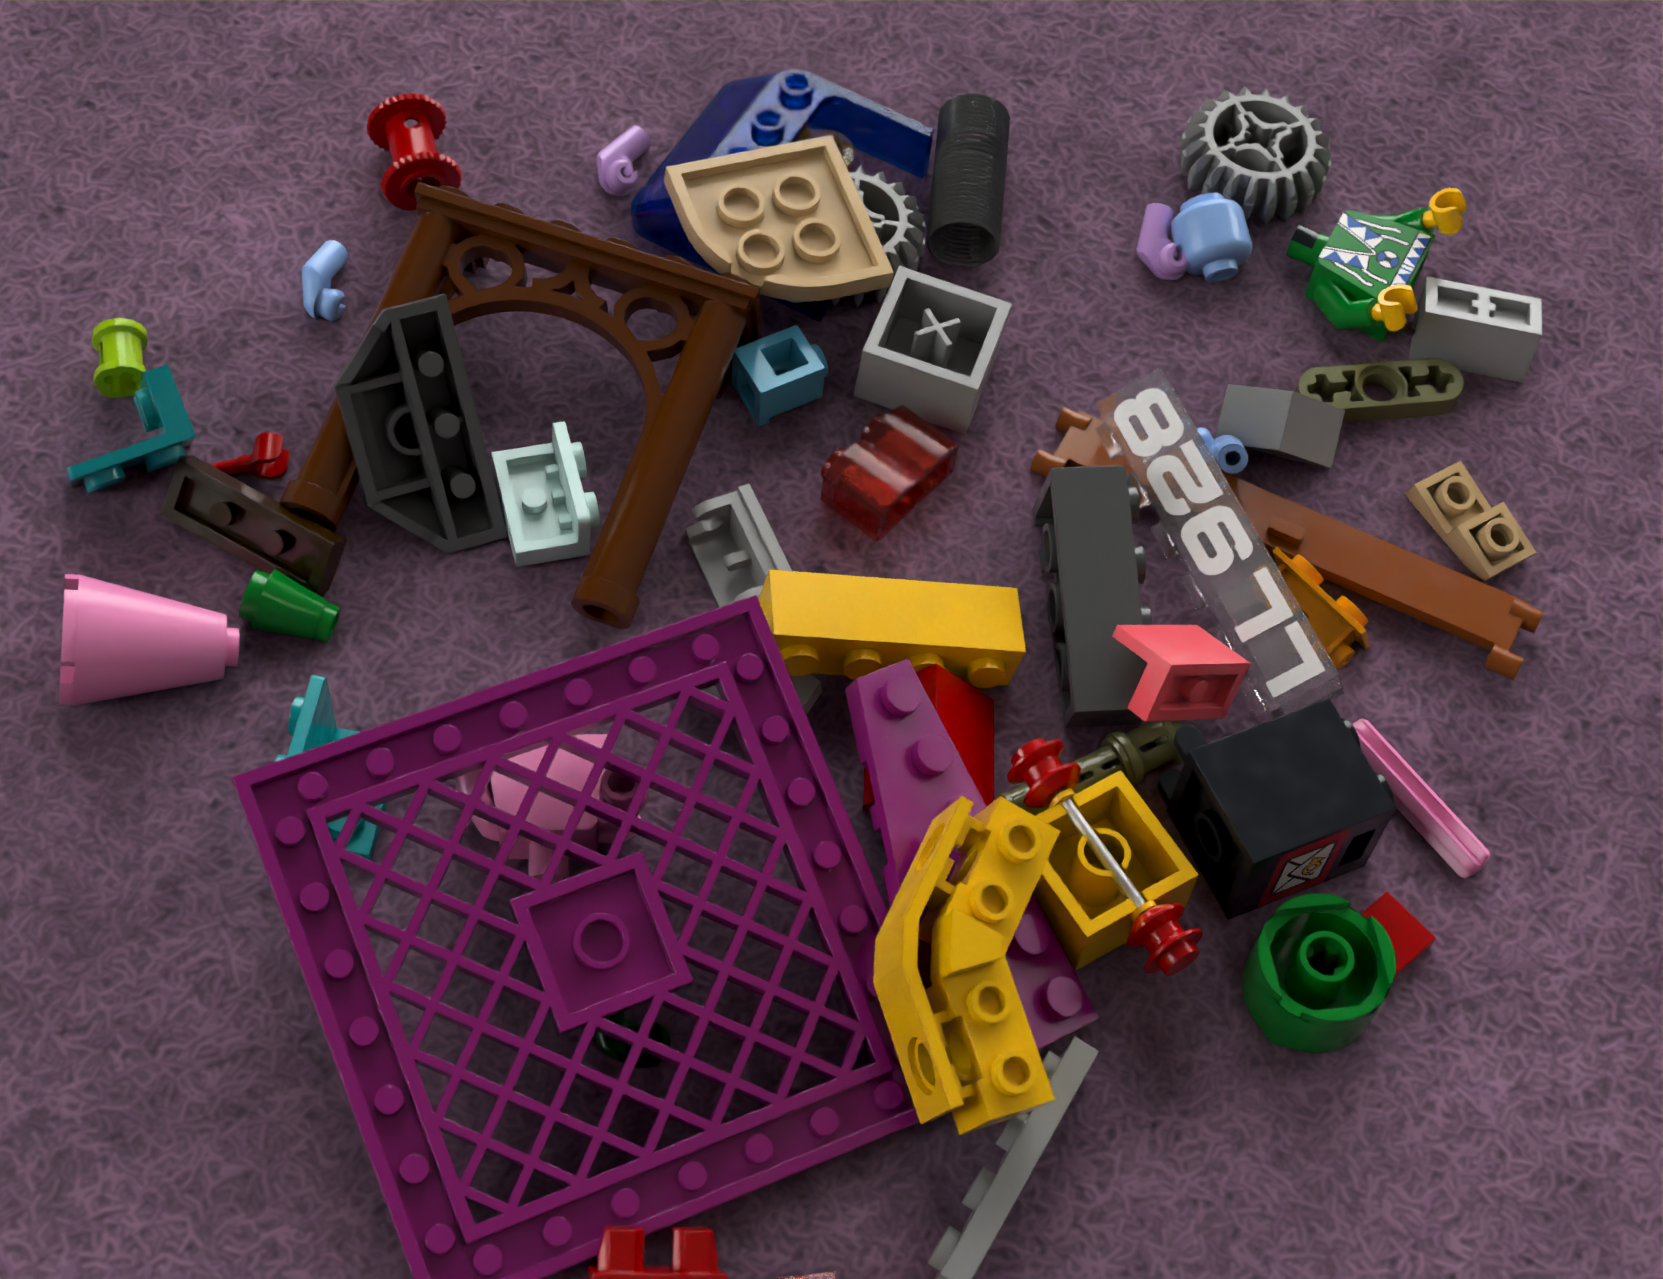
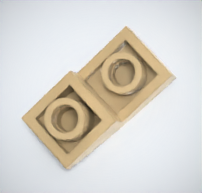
[1405,461,1537,582]

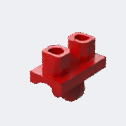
[587,1226,727,1279]

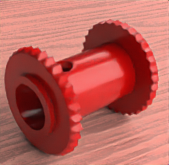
[366,93,462,211]

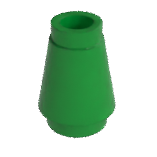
[239,569,341,643]

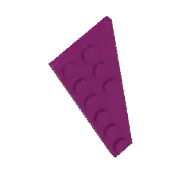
[845,659,1099,1050]

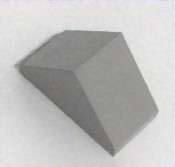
[1214,384,1345,469]

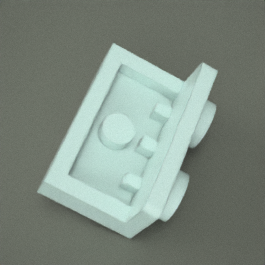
[491,421,600,567]

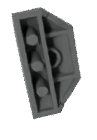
[334,294,508,554]

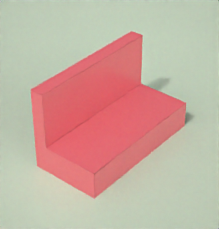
[1112,625,1251,722]

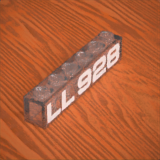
[1095,368,1344,720]

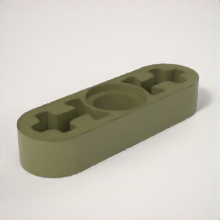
[1295,358,1464,423]

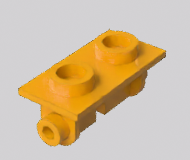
[1249,547,1370,669]

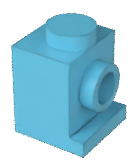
[731,325,828,426]

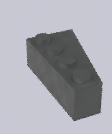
[1032,465,1152,728]

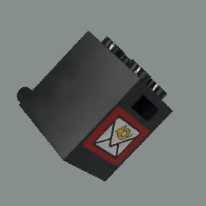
[1157,698,1396,920]

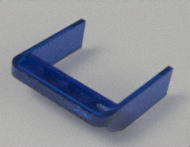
[631,69,934,322]

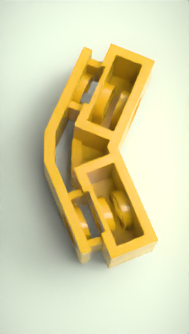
[873,796,1060,1135]

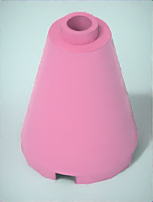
[59,574,239,706]

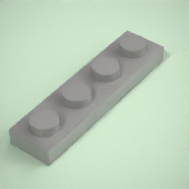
[927,1037,1099,1279]

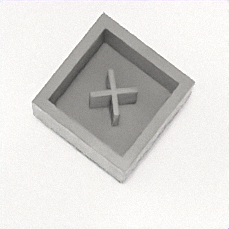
[853,266,1012,434]

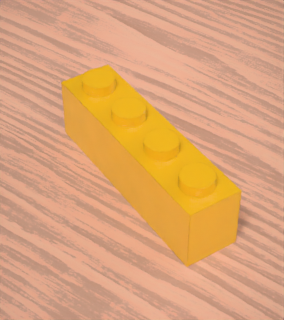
[758,569,1026,688]

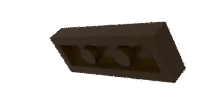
[160,455,347,597]

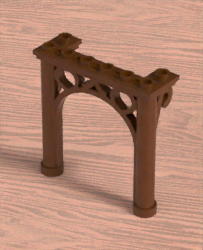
[279,182,763,629]

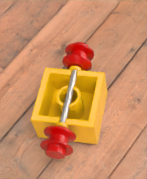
[1007,738,1203,976]

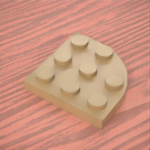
[664,135,894,303]

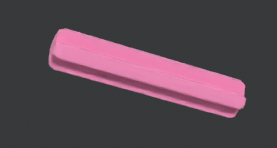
[1352,718,1490,879]

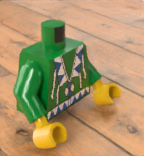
[1286,188,1467,342]

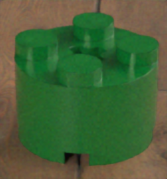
[1241,893,1396,1053]

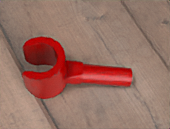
[210,432,290,478]

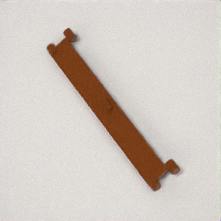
[1030,407,1544,680]

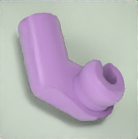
[596,125,651,196]
[1136,203,1189,281]

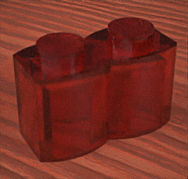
[820,405,959,542]

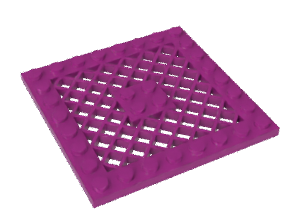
[232,595,920,1279]

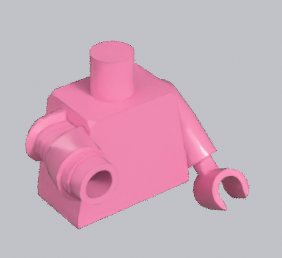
[455,734,648,884]

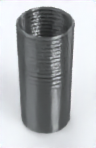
[926,93,1010,267]

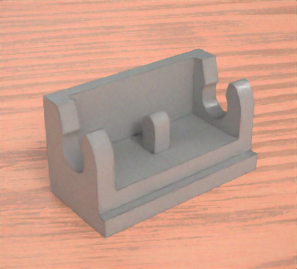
[1409,276,1542,383]
[685,483,792,608]

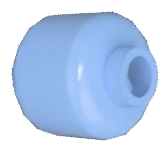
[1171,193,1252,283]

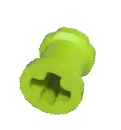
[91,318,148,398]

